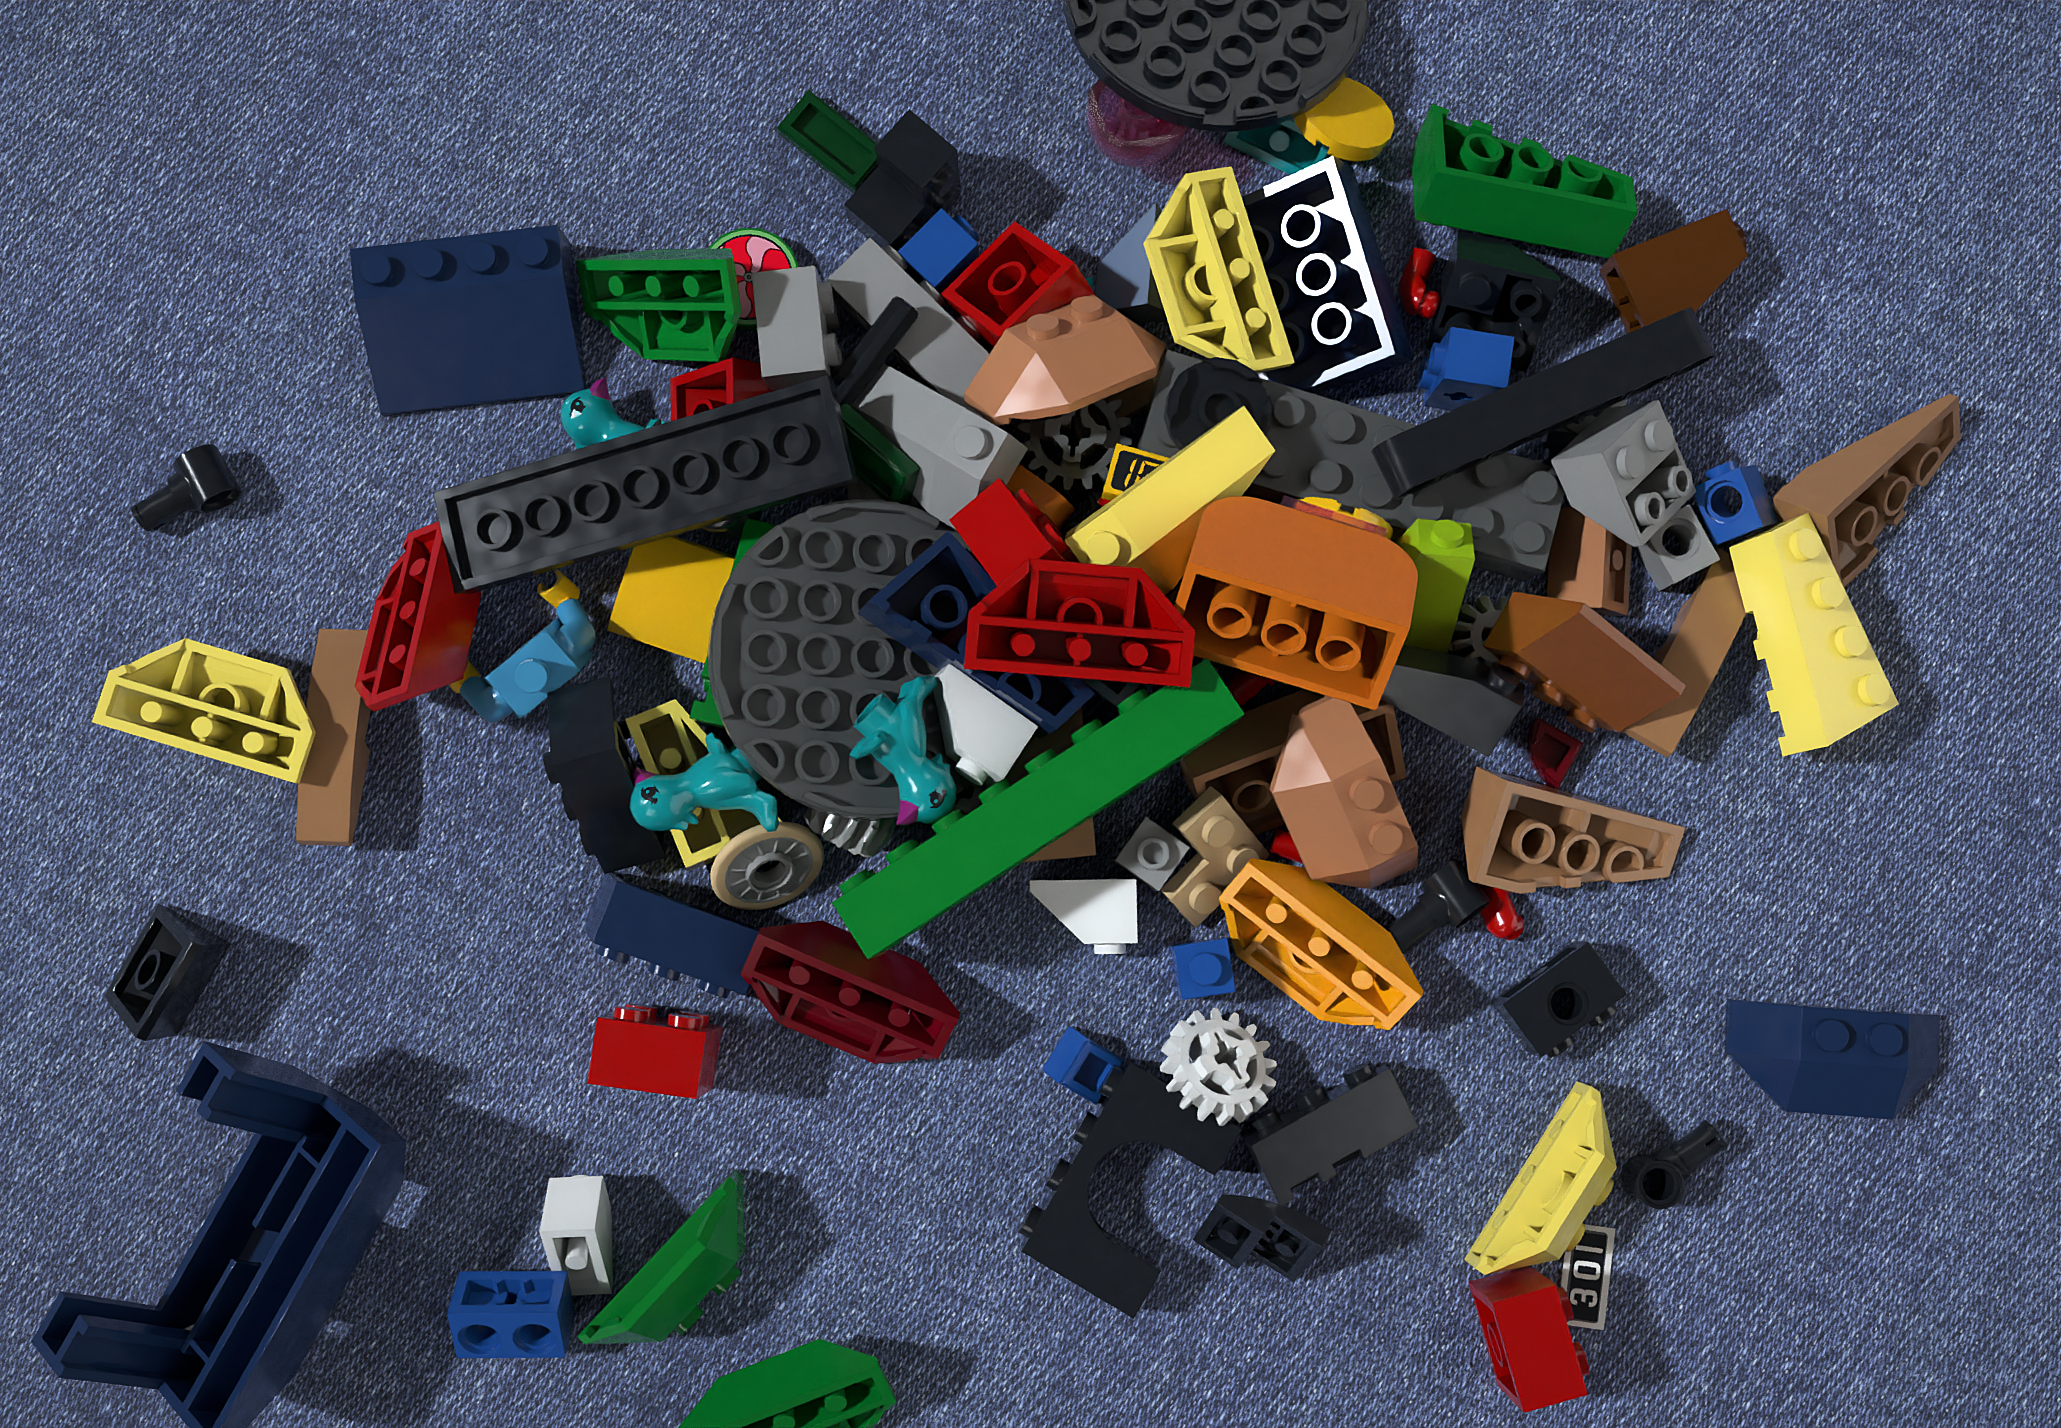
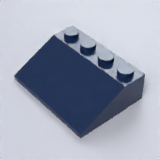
[1242,156,1414,394]
[350,225,587,416]

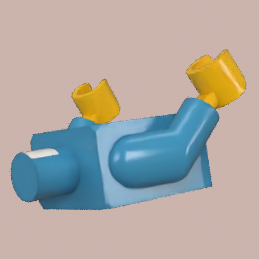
[448,570,596,722]

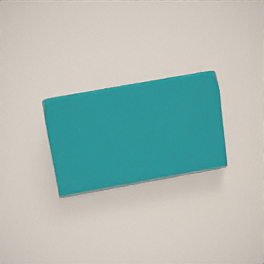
[1223,118,1330,175]

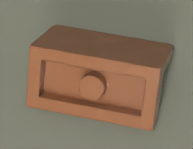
[1547,507,1632,616]

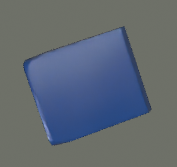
[1043,1027,1124,1105]

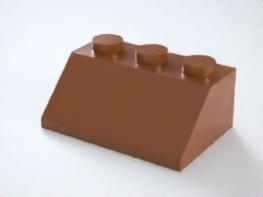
[1483,591,1686,733]

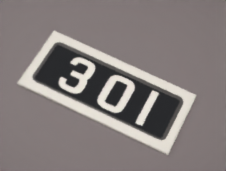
[1561,1224,1615,1330]

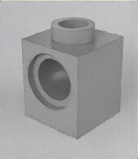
[1634,504,1720,591]
[1113,817,1190,891]

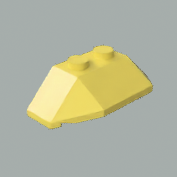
[1143,166,1295,373]
[92,638,316,784]
[1464,1081,1617,1275]

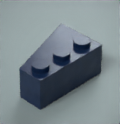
[583,872,760,998]

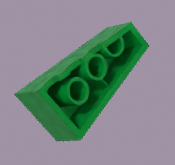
[1411,104,1638,258]

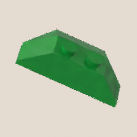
[575,248,742,362]
[577,1169,745,1344]
[678,1339,896,1428]

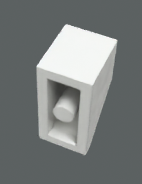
[934,663,1038,786]
[1030,879,1138,954]
[539,1175,613,1295]

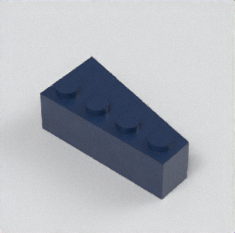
[857,530,1095,738]

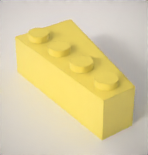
[1729,513,1899,756]

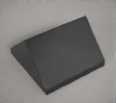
[104,904,231,1041]

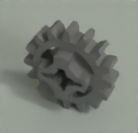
[1018,399,1132,495]

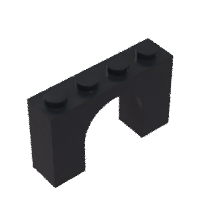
[1018,1059,1242,1319]

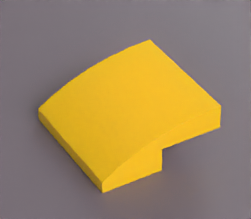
[607,536,735,664]

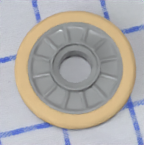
[710,821,824,910]

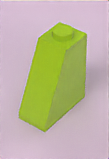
[1395,518,1475,653]

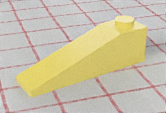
[1065,405,1275,595]

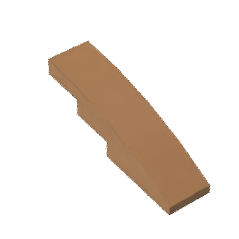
[1621,548,1746,757]
[296,629,371,846]

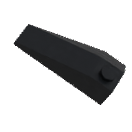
[1381,645,1525,757]

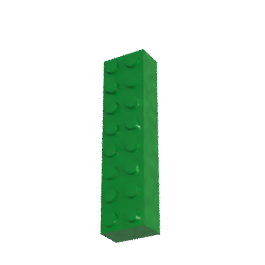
[832,658,1244,959]

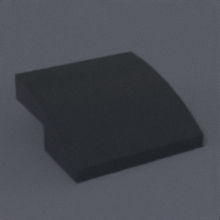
[1193,1194,1332,1283]

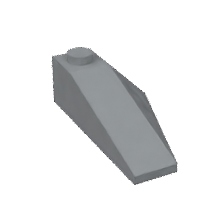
[851,363,1028,529]

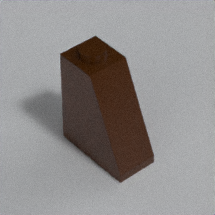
[1599,209,1748,334]

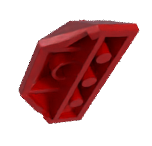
[355,521,481,712]
[964,558,1195,687]

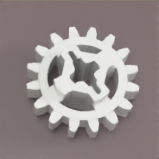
[1160,1008,1277,1126]

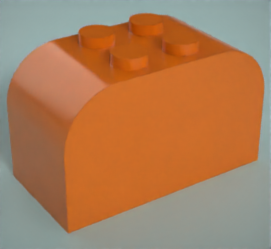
[1174,496,1418,710]

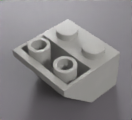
[752,265,845,390]
[1551,400,1697,547]

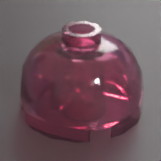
[1086,79,1186,168]

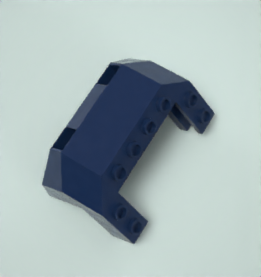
[31,1041,406,1428]

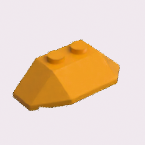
[1219,858,1424,1030]

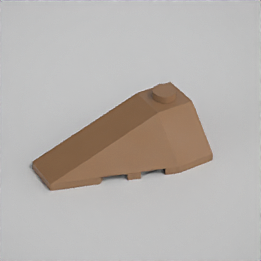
[1773,394,1961,587]
[1461,767,1685,894]

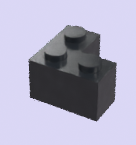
[844,109,961,252]

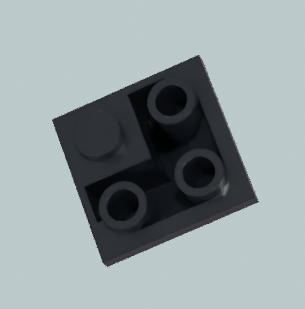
[1427,230,1560,372]

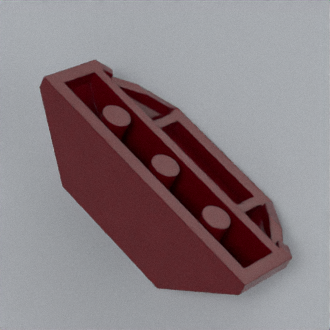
[740,920,960,1064]

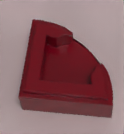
[1527,717,1584,789]

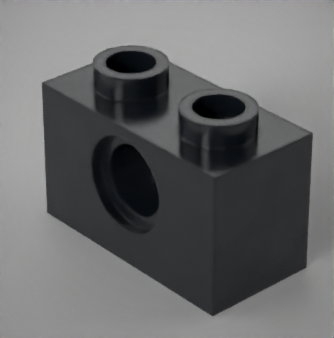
[1491,941,1627,1058]

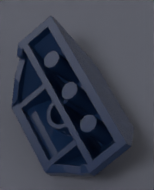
[1724,999,1940,1120]

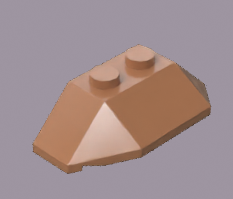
[964,294,1167,426]
[1270,696,1418,889]

